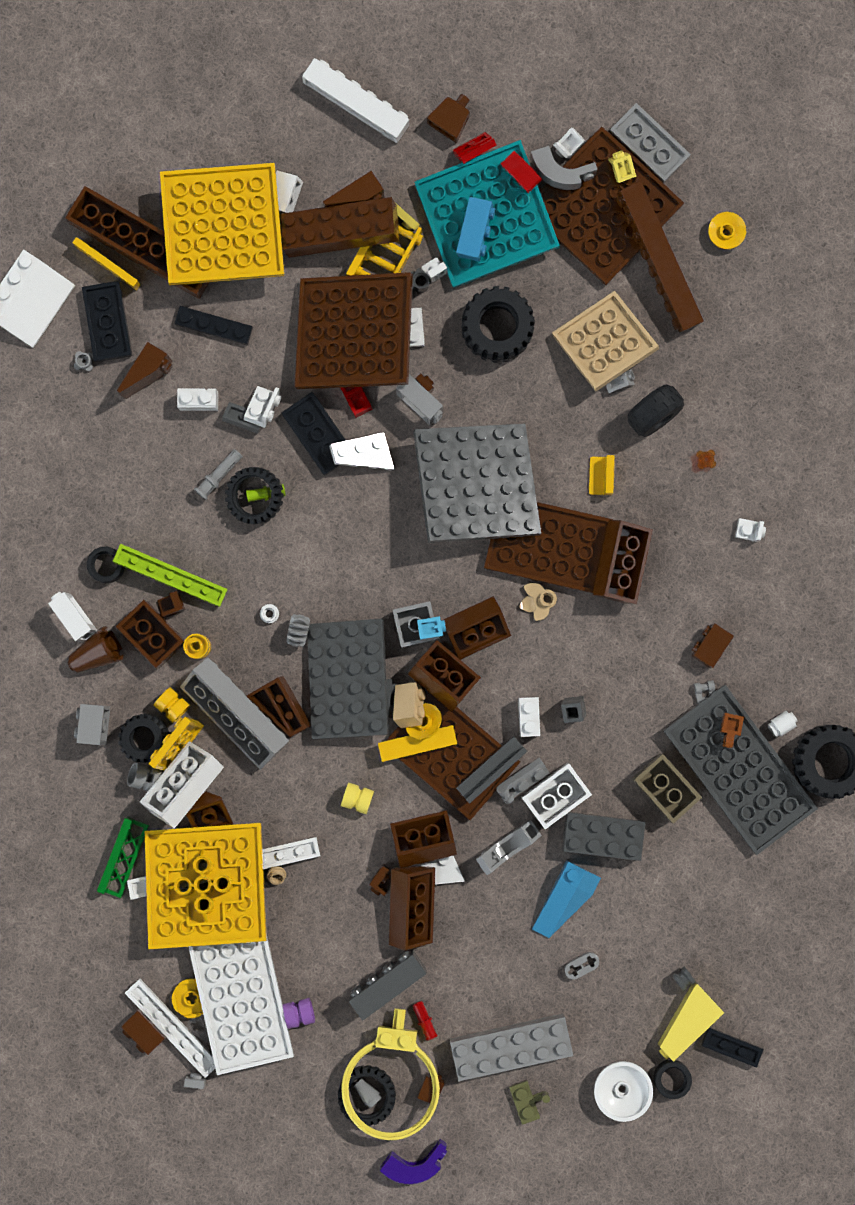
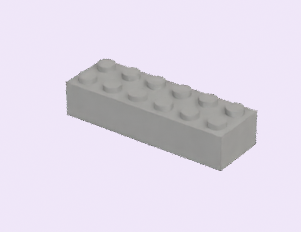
[180,658,289,770]
[450,1013,573,1081]

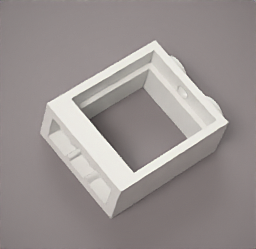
[48,592,97,643]

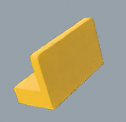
[589,455,615,495]

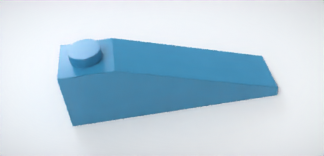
[532,860,601,938]

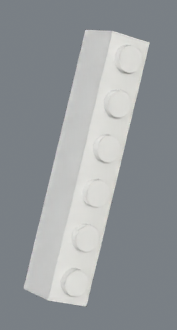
[302,58,409,143]

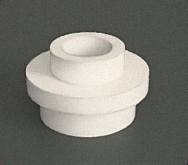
[260,604,279,623]

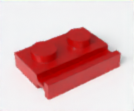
[453,132,497,163]

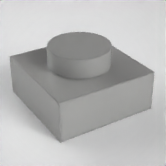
[184,1073,207,1089]

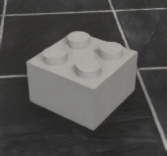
[393,601,439,648]
[74,704,111,745]

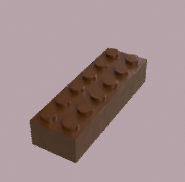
[281,197,399,258]

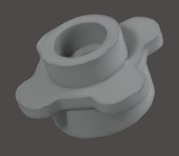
[74,351,93,371]

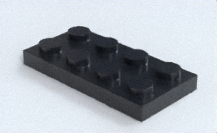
[82,281,133,362]
[281,392,346,476]

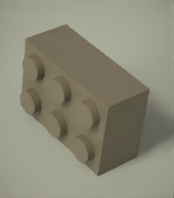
[632,753,702,824]

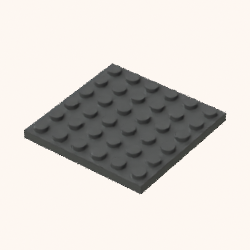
[413,424,541,543]

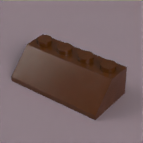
[389,866,435,951]

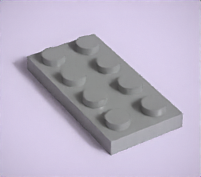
[609,103,691,183]

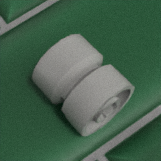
[127,762,163,792]

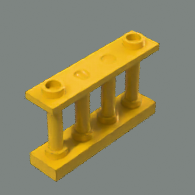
[346,225,424,276]

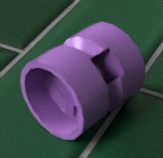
[283,998,315,1029]

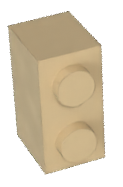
[393,682,426,728]

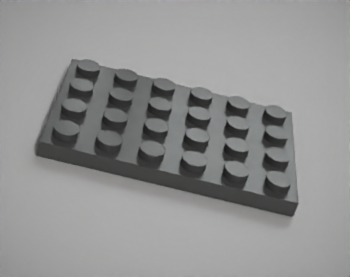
[307,619,389,740]

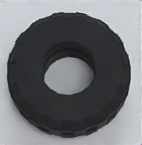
[628,384,684,437]

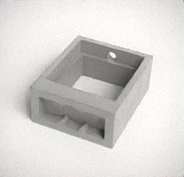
[396,374,443,425]

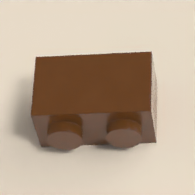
[691,623,734,669]
[121,1009,166,1055]

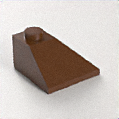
[186,791,233,828]

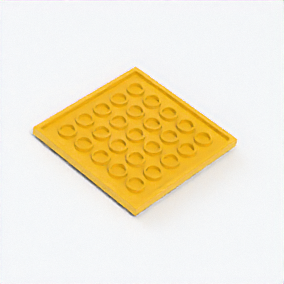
[160,163,285,286]

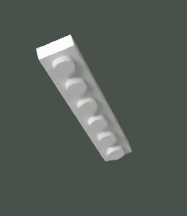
[125,979,215,1078]

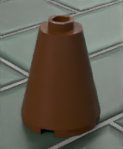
[67,626,124,673]

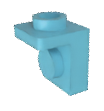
[417,616,446,640]

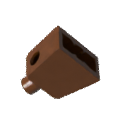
[427,94,470,143]

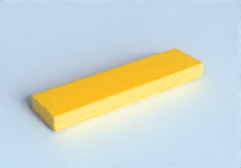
[72,237,140,291]
[378,725,457,762]

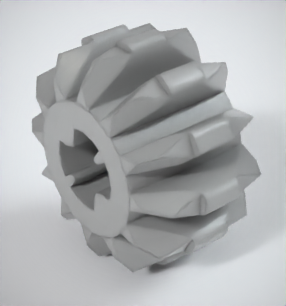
[286,614,310,647]

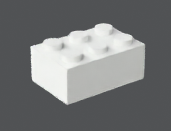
[521,763,592,829]

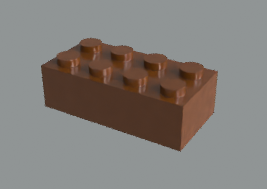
[593,520,653,604]

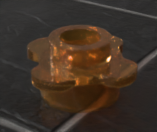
[696,450,716,469]

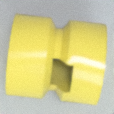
[341,782,374,814]

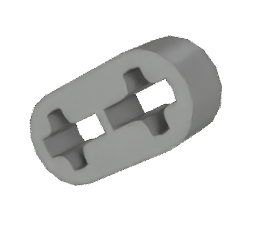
[564,952,599,980]

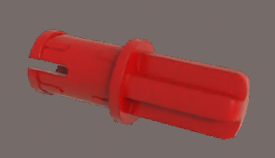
[412,1001,438,1041]

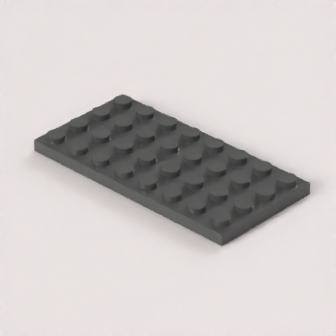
[663,685,818,855]

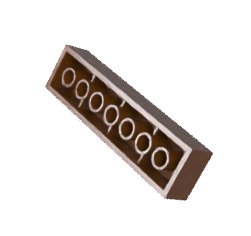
[65,186,210,299]

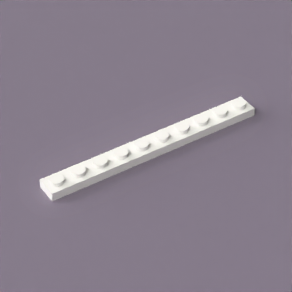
[127,837,321,900]

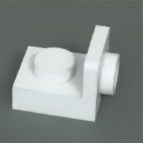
[422,258,447,283]
[735,518,766,542]

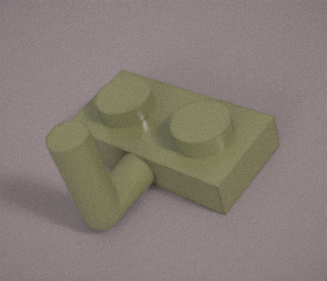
[509,1080,550,1125]

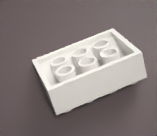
[0,250,75,348]

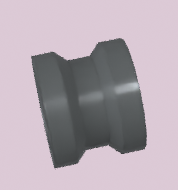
[672,967,696,992]

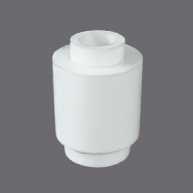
[767,711,798,737]

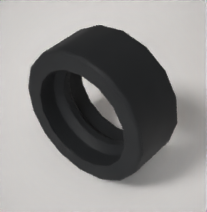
[87,546,125,583]
[653,1060,692,1099]

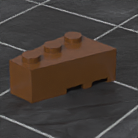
[246,676,311,737]

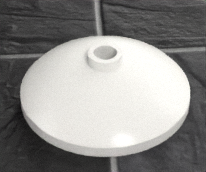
[594,1061,653,1122]

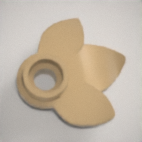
[519,583,557,621]

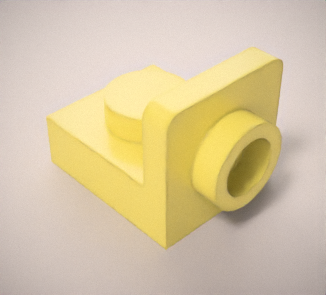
[608,151,636,183]

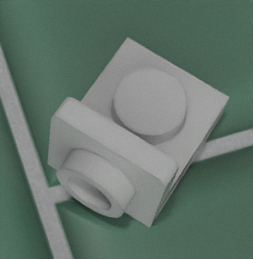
[606,369,635,393]

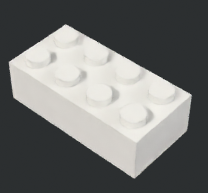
[140,741,224,829]

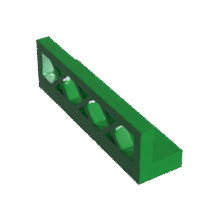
[97,817,149,898]

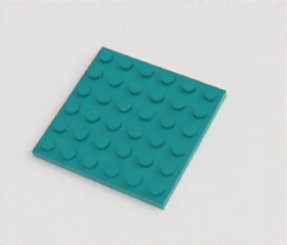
[414,140,560,289]

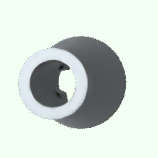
[354,1079,382,1109]

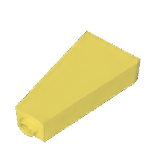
[658,983,724,1062]

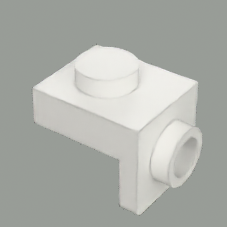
[553,128,586,158]

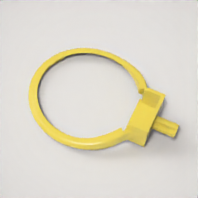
[341,1008,440,1140]

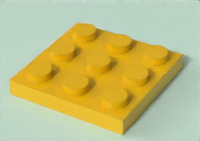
[149,717,204,771]

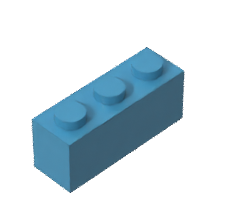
[456,197,496,261]

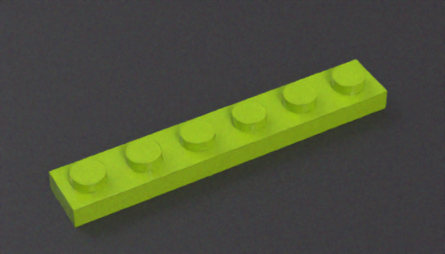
[113,544,227,607]

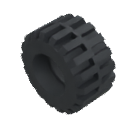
[118,714,169,763]

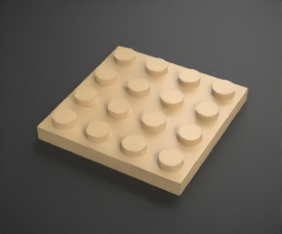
[552,291,659,391]

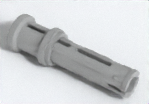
[194,449,243,500]

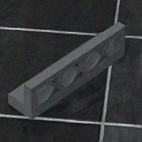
[456,736,527,804]

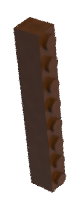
[617,181,704,333]

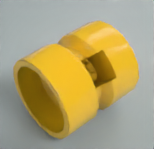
[183,634,211,659]
[153,687,190,724]

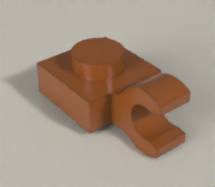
[720,713,744,748]

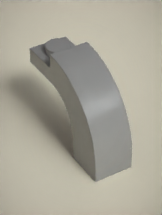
[530,146,597,190]
[476,820,542,875]

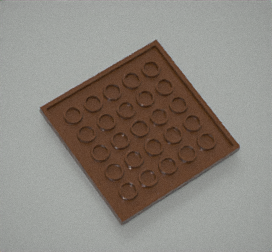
[540,126,684,286]
[295,272,413,389]

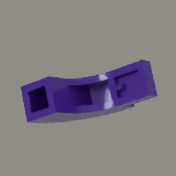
[380,1139,447,1184]

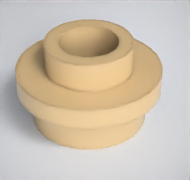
[267,866,286,885]

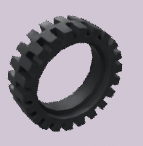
[225,467,284,524]
[338,1065,396,1126]

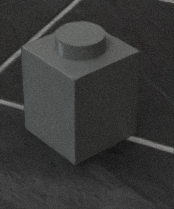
[561,696,586,723]

